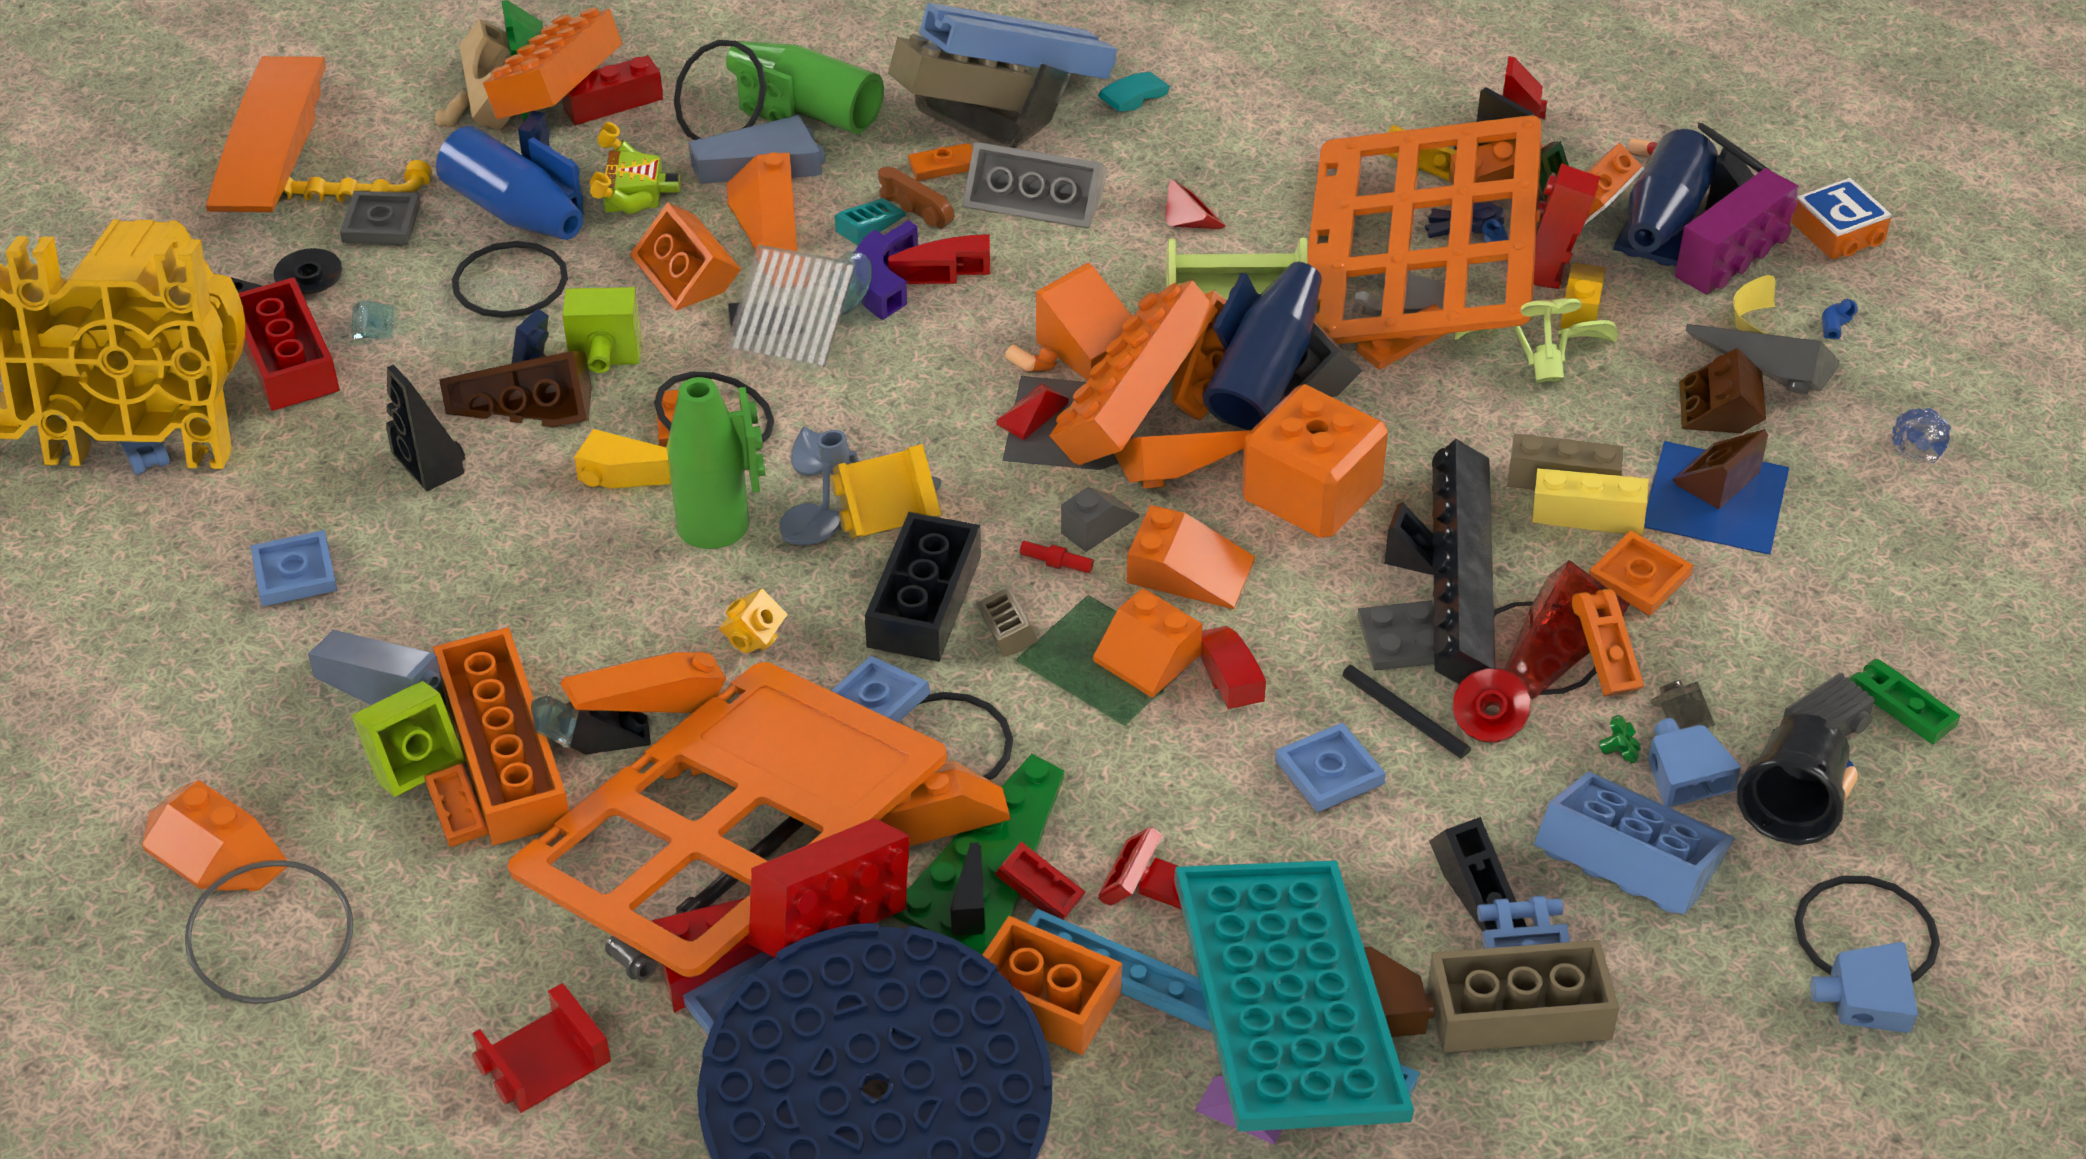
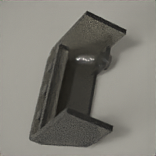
[915,63,1071,148]

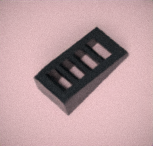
[950,843,985,936]

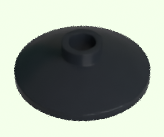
[273,248,342,295]

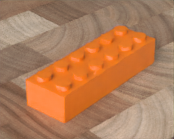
[483,7,623,119]
[1049,280,1218,465]
[433,627,569,846]

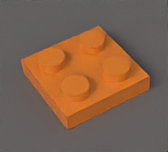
[1587,530,1694,616]

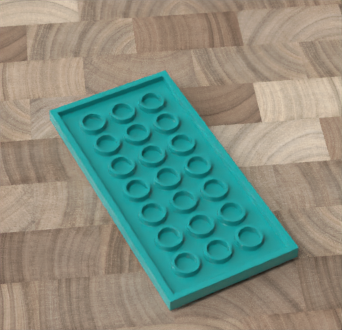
[1174,860,1414,1132]

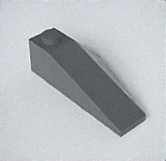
[1685,324,1840,394]

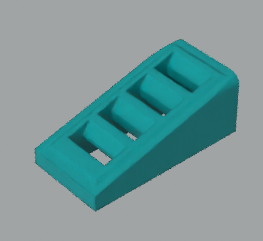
[835,198,906,245]

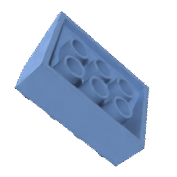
[1534,771,1735,915]

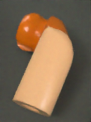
[1005,344,1058,372]

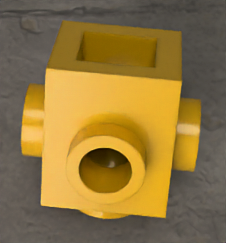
[719,588,788,654]

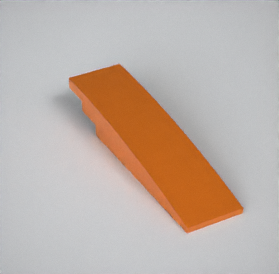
[206,56,326,212]

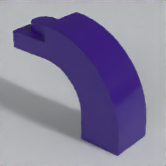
[853,220,918,320]

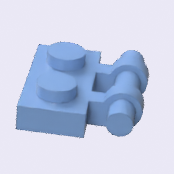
[1477,896,1570,948]

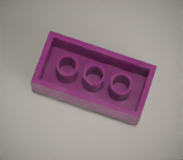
[1675,168,1799,295]

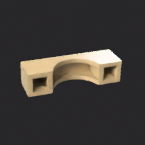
[459,18,511,130]

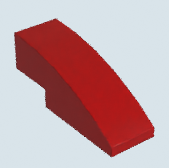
[888,234,990,284]
[1200,626,1266,709]

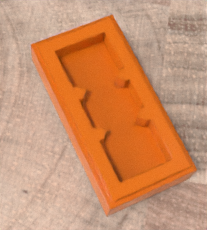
[908,143,973,181]
[424,763,488,847]

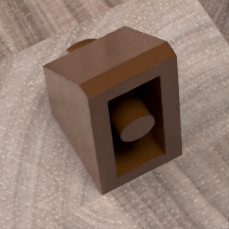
[1364,946,1435,1037]

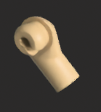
[435,92,470,127]

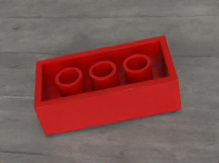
[238,277,340,411]
[749,818,910,958]

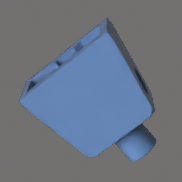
[1648,718,1741,808]
[1810,942,1918,1033]

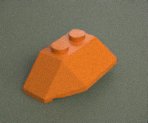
[880,760,1011,846]
[142,780,288,891]

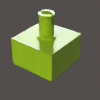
[562,287,642,373]
[351,681,466,797]

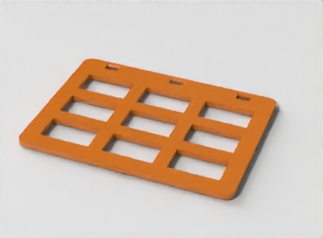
[1307,116,1542,344]

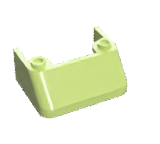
[1165,238,1308,300]

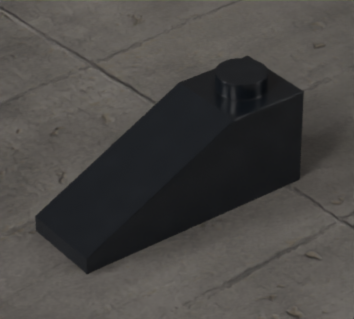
[1429,817,1527,932]

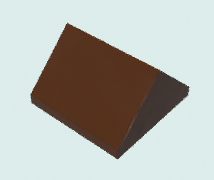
[1673,429,1768,509]

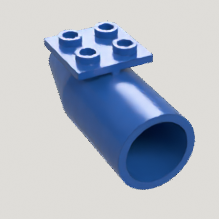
[436,126,584,240]

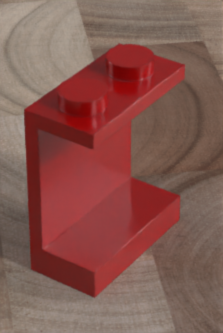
[472,983,611,1113]

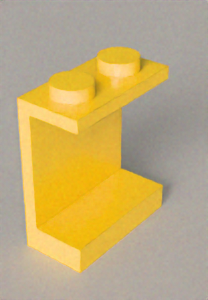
[830,444,941,539]

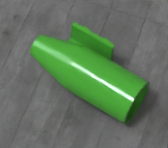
[726,41,884,135]
[667,377,765,549]

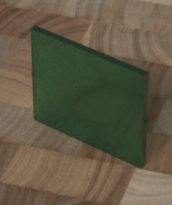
[1017,595,1183,726]

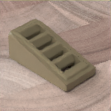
[976,586,1039,657]

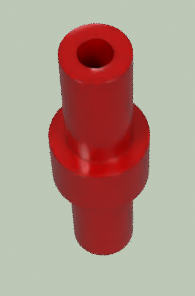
[1019,540,1094,574]

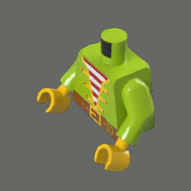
[589,122,681,215]

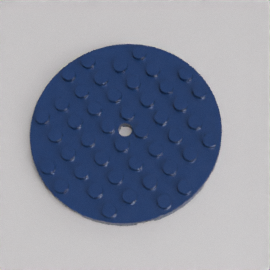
[697,923,1052,1159]

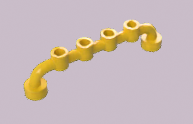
[283,160,432,202]

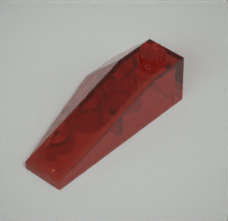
[1504,560,1630,700]

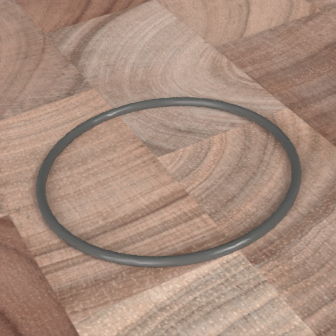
[185,860,353,1004]

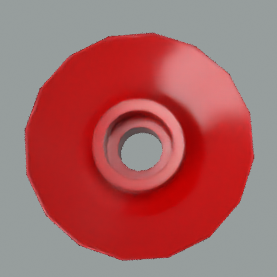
[1452,668,1531,743]

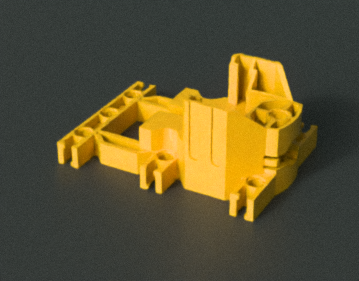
[0,219,246,469]

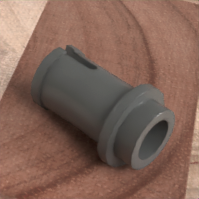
[605,936,657,980]

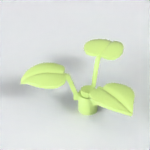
[1455,298,1618,383]

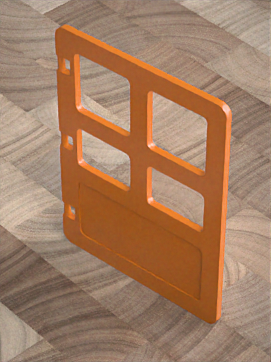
[507,662,948,977]

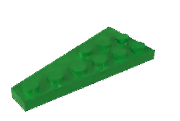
[892,754,1064,955]

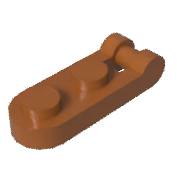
[878,166,955,229]

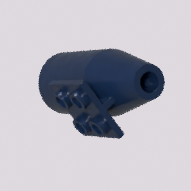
[1613,129,1719,267]
[1203,262,1322,430]

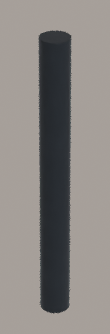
[1342,664,1471,759]

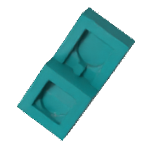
[1098,71,1170,111]

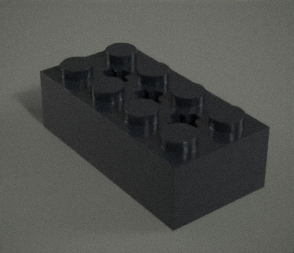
[865,512,981,662]

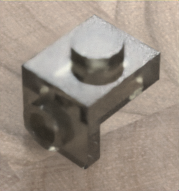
[1650,680,1715,730]

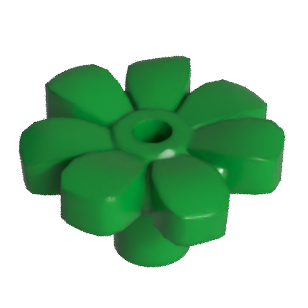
[1599,715,1641,764]

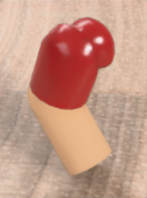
[1628,138,1657,157]

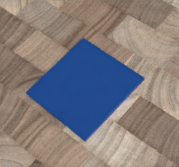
[1644,441,1789,555]

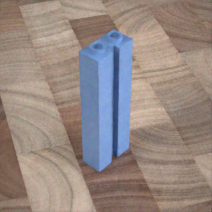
[919,2,1117,79]

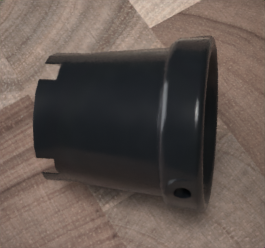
[1737,714,1850,845]

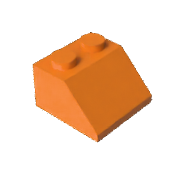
[1093,588,1203,698]

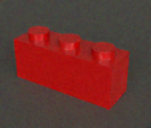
[562,55,663,126]

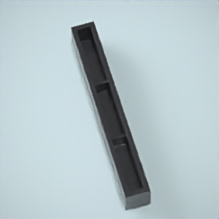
[1432,438,1496,684]

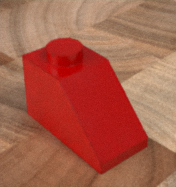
[1503,56,1548,119]

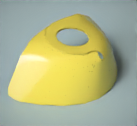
[1733,275,1776,334]

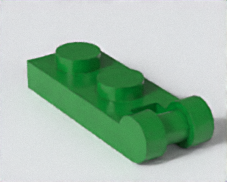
[1849,659,1961,745]

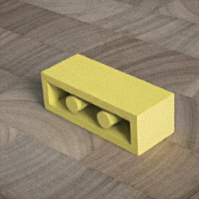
[1532,468,1649,535]

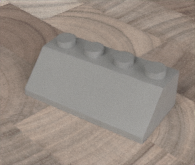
[962,142,1108,228]

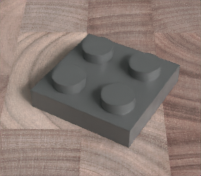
[340,191,421,245]
[1357,600,1434,671]

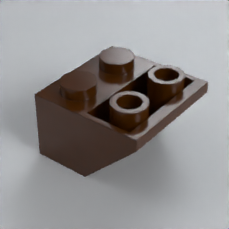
[1679,348,1766,433]

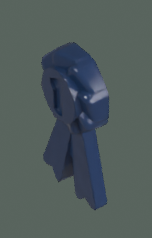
[1425,202,1504,238]

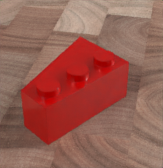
[1533,164,1600,289]
[652,898,762,1013]

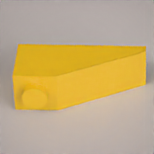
[1560,262,1606,329]
[574,429,671,489]

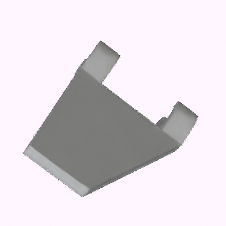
[1352,273,1445,316]

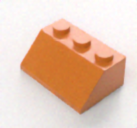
[630,202,741,310]

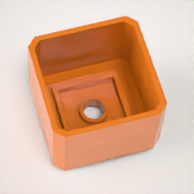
[1242,384,1388,538]

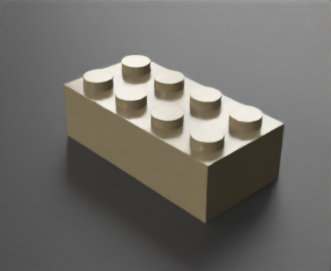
[888,35,1035,113]
[1427,940,1619,1053]

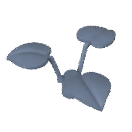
[779,427,942,545]

